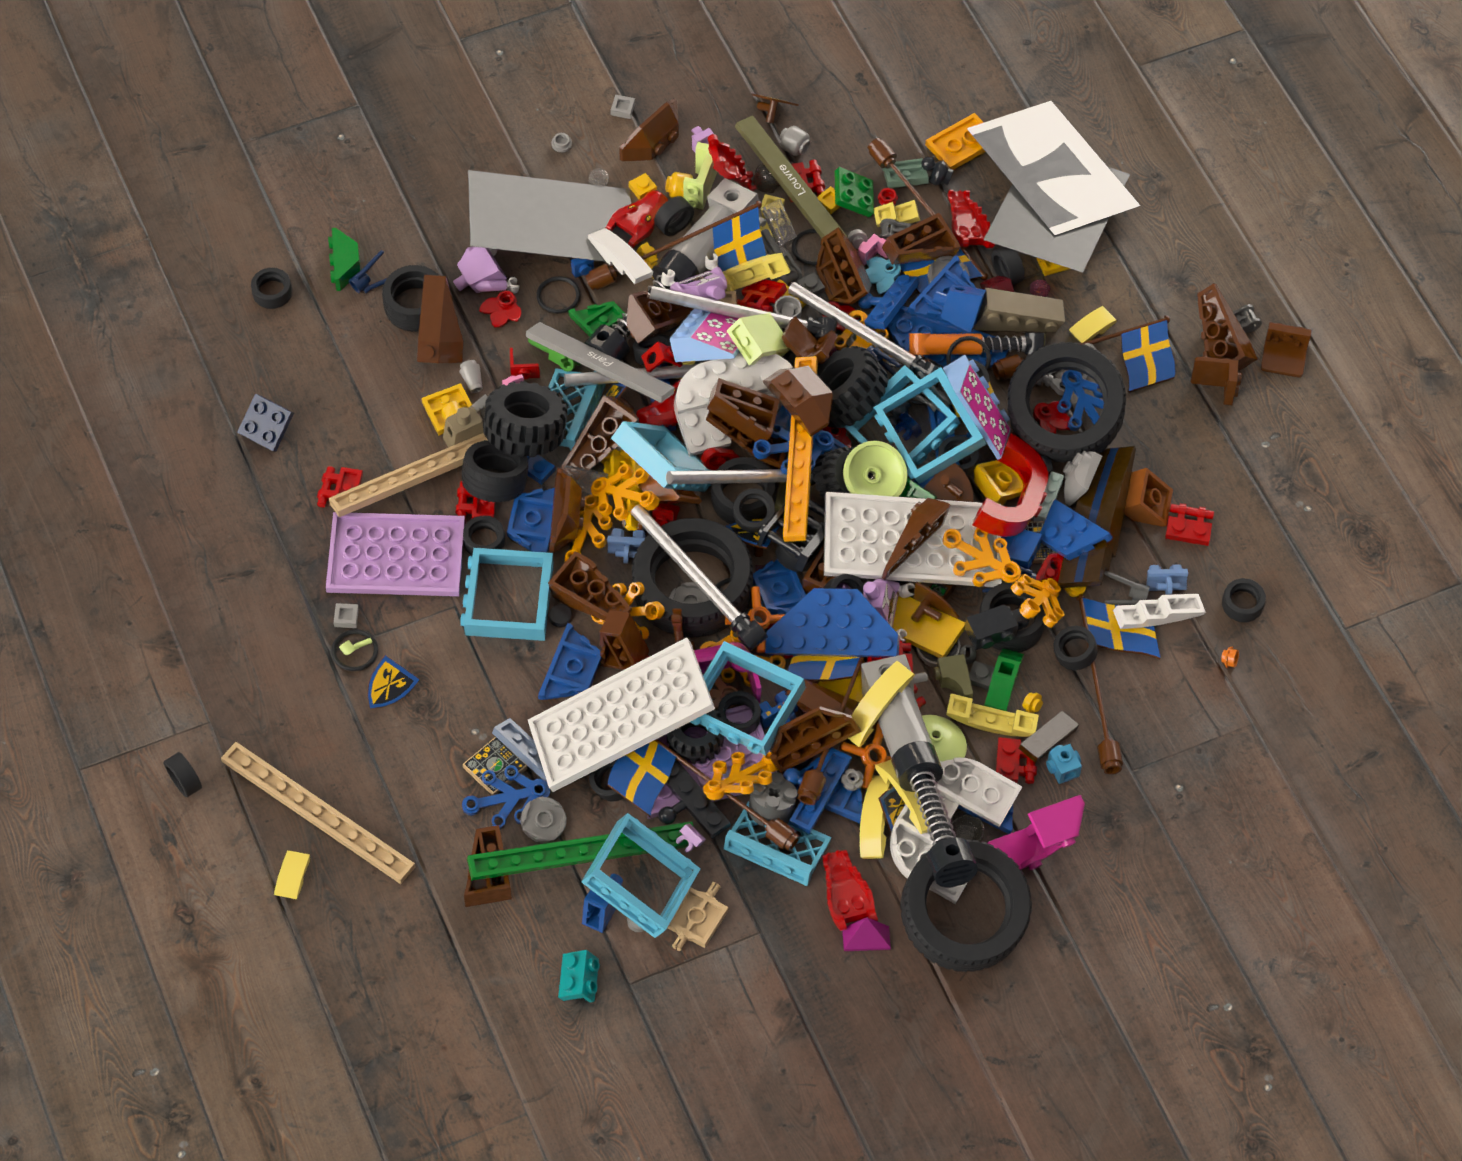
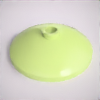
[843,441,907,497]
[922,715,967,762]

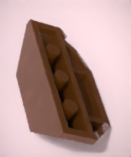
[619,98,679,161]
[816,227,872,305]
[763,366,833,436]
[549,467,585,554]
[770,706,861,773]

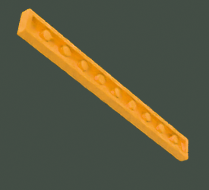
[783,356,818,542]

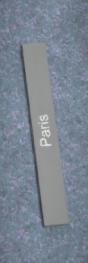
[526,322,675,403]

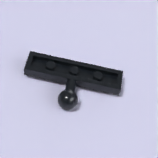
[658,759,730,839]

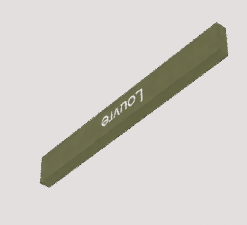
[735,115,848,238]

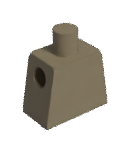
[443,407,484,447]

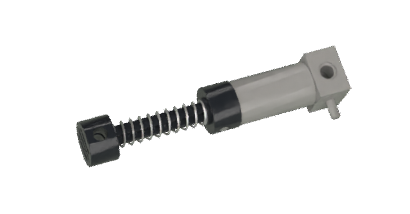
[584,178,767,361]
[861,654,978,888]

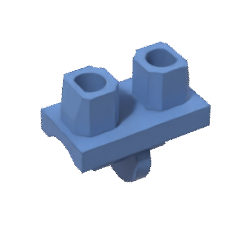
[607,528,645,564]
[1146,565,1188,595]

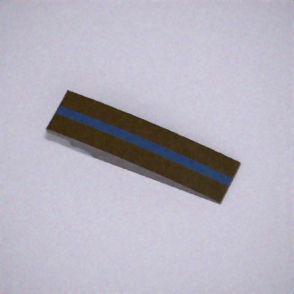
[1058,446,1136,588]

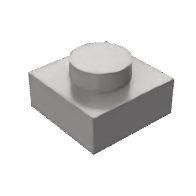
[611,95,635,119]
[334,603,359,628]

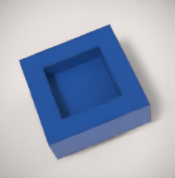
[571,258,594,278]

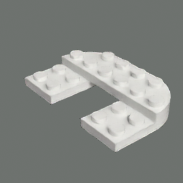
[674,353,793,457]
[890,757,1022,904]

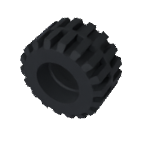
[813,447,871,498]
[667,710,724,764]

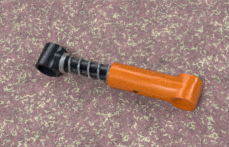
[909,333,1046,355]

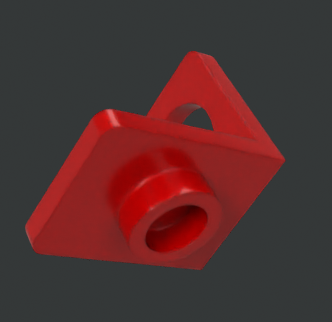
[641,342,683,372]
[510,348,540,380]
[652,503,680,526]

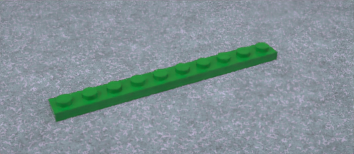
[467,822,695,881]

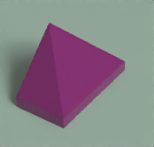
[842,918,891,951]

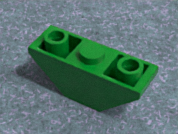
[328,228,361,291]
[984,648,1024,711]

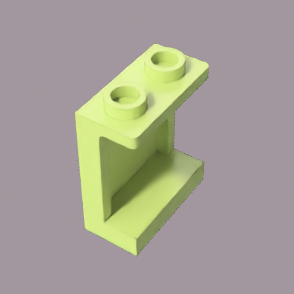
[683,142,717,209]
[727,313,790,365]

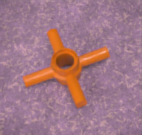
[725,586,785,653]
[840,722,892,790]

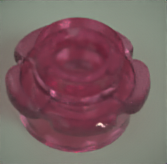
[1030,280,1050,297]

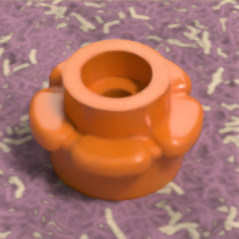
[1221,647,1239,668]

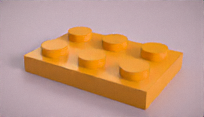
[925,113,986,170]

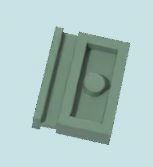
[882,158,929,188]

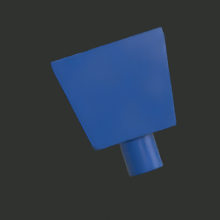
[932,285,986,333]
[1001,530,1042,575]
[582,874,623,933]

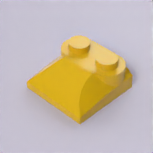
[974,460,1023,506]

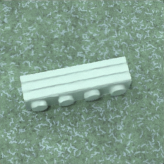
[1033,472,1064,522]

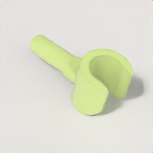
[339,638,372,655]

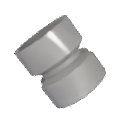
[774,296,802,330]

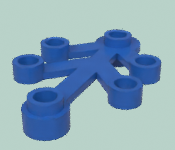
[1057,370,1104,431]
[753,423,834,475]
[462,765,550,829]

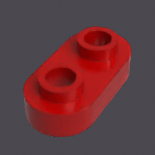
[701,447,739,470]
[1034,553,1063,591]

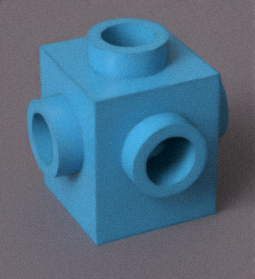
[1046,744,1082,784]

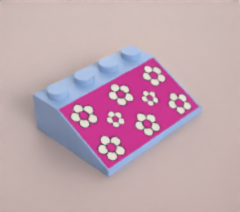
[670,308,740,362]
[943,355,1011,460]

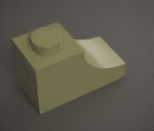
[933,654,973,698]

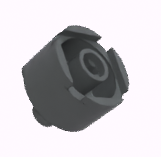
[748,772,798,826]

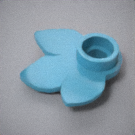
[866,257,901,294]

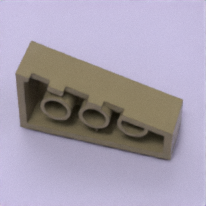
[974,288,1065,332]

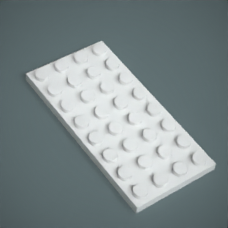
[824,492,1002,587]
[528,638,715,792]

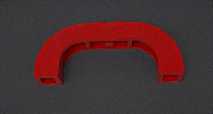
[972,434,1048,537]

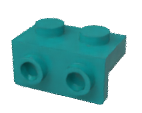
[558,950,600,1002]

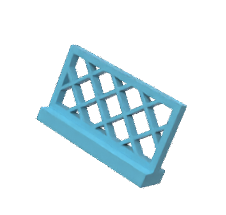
[548,369,606,451]
[724,801,832,886]

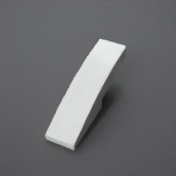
[587,228,653,284]
[1113,594,1206,629]

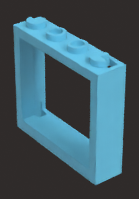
[845,365,960,477]
[874,367,986,484]
[611,421,711,492]
[461,548,554,641]
[690,641,806,756]
[581,813,701,938]

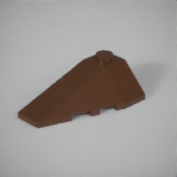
[882,498,951,580]

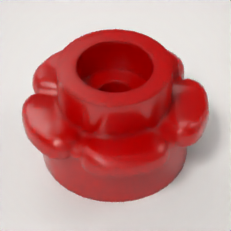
[877,188,898,205]

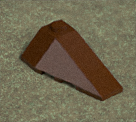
[417,275,464,363]
[1197,283,1258,371]
[626,291,694,343]
[561,395,639,480]
[706,411,788,469]
[548,551,632,621]
[785,679,878,746]

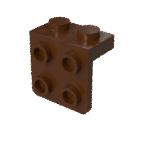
[782,317,838,364]
[1261,322,1312,378]
[1191,356,1242,405]

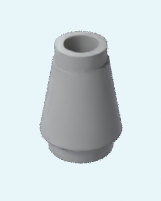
[459,360,483,393]

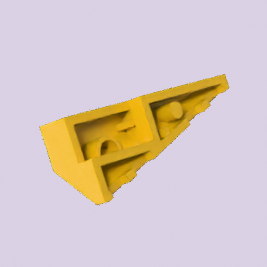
[600,449,642,531]

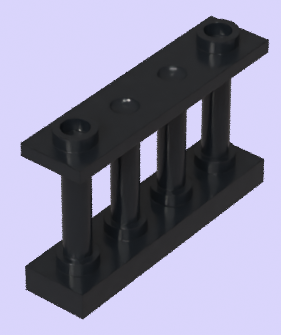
[757,499,825,572]

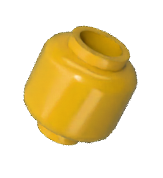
[665,172,693,198]

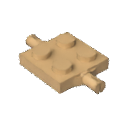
[667,882,728,951]

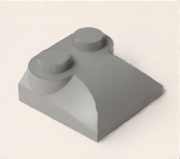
[1063,451,1102,507]

